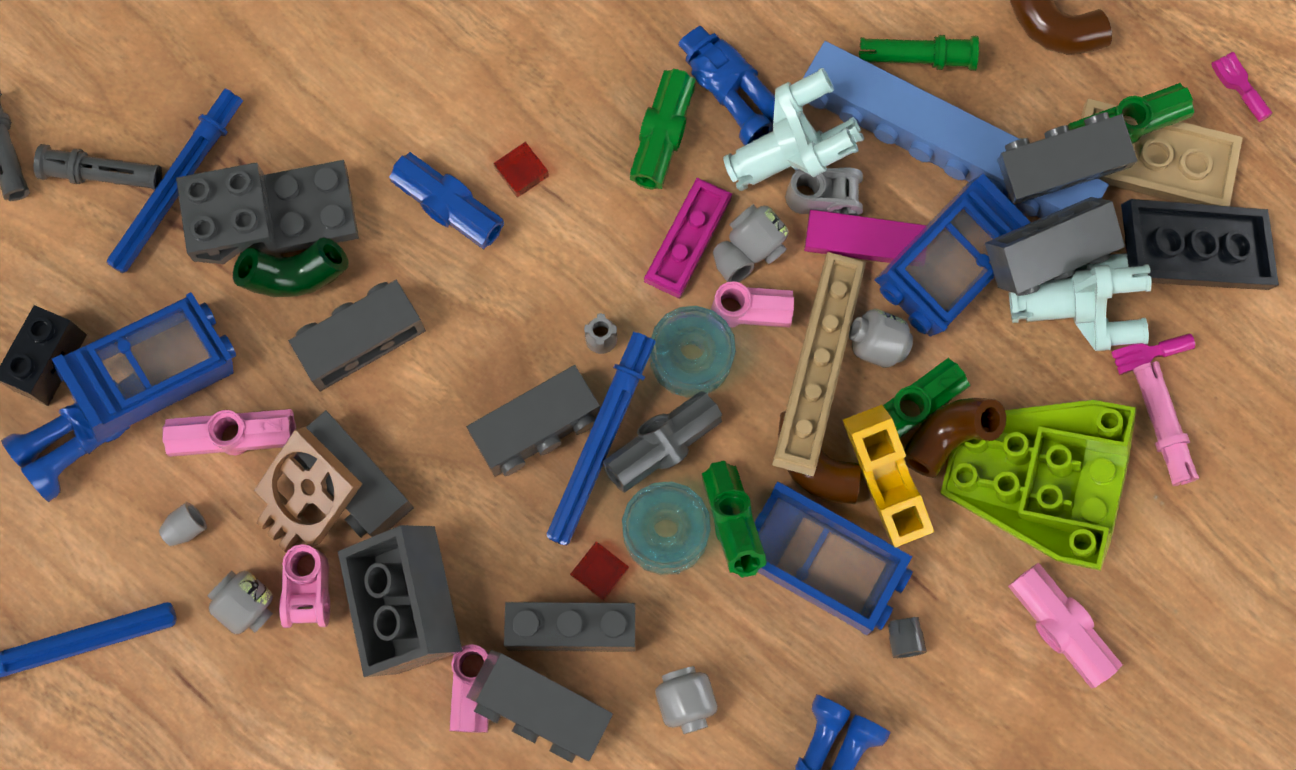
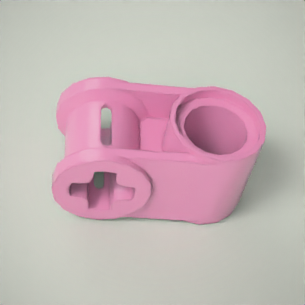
[280,544,330,628]

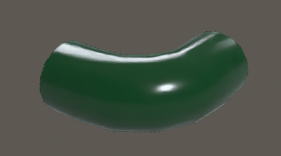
[233,237,349,297]

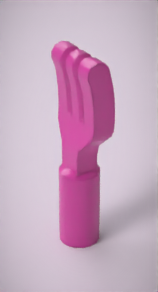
[1211,52,1272,122]
[1111,333,1195,375]

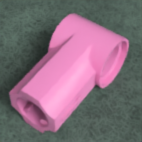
[711,281,794,328]
[449,644,489,733]

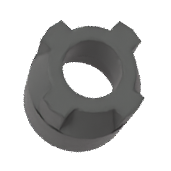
[888,617,927,658]

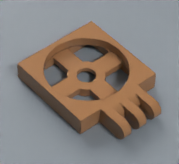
[254,427,362,552]

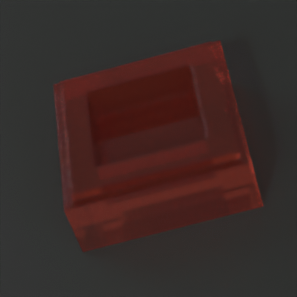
[493,142,549,198]
[570,541,629,602]

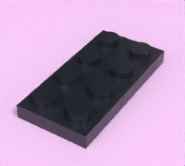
[1121,199,1279,290]

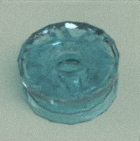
[649,306,736,397]
[622,482,711,575]

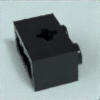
[0,305,87,406]

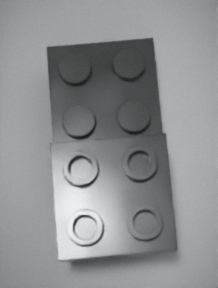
[176,160,359,264]

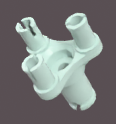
[723,68,864,191]
[1009,253,1152,351]

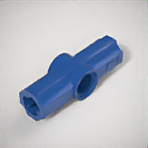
[389,152,504,250]

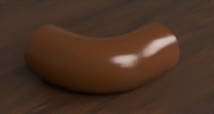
[1010,0,1112,55]
[904,398,1006,478]
[778,411,861,504]

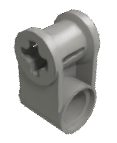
[785,167,863,216]

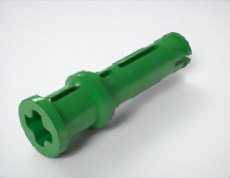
[859,35,979,71]

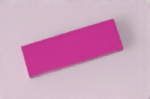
[644,178,732,299]
[804,210,927,267]

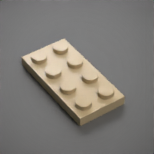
[1081,99,1243,206]

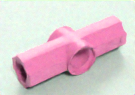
[163,409,296,457]
[1008,563,1122,688]

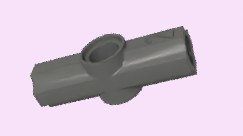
[602,391,722,493]

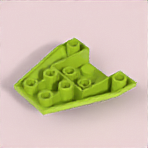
[941,400,1136,571]

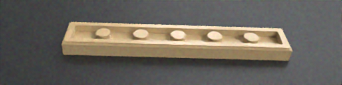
[772,252,866,476]

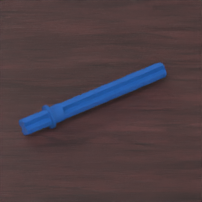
[107,88,243,273]
[547,331,656,546]
[0,602,177,678]

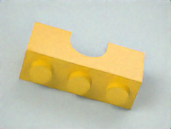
[843,404,934,548]

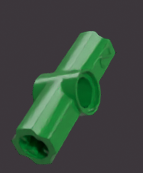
[630,68,696,190]
[1068,83,1194,144]
[883,357,970,438]
[702,461,766,578]

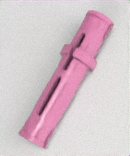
[1133,361,1199,486]

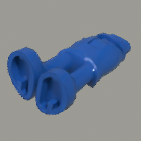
[678,26,775,146]
[1,373,146,502]
[795,694,891,770]

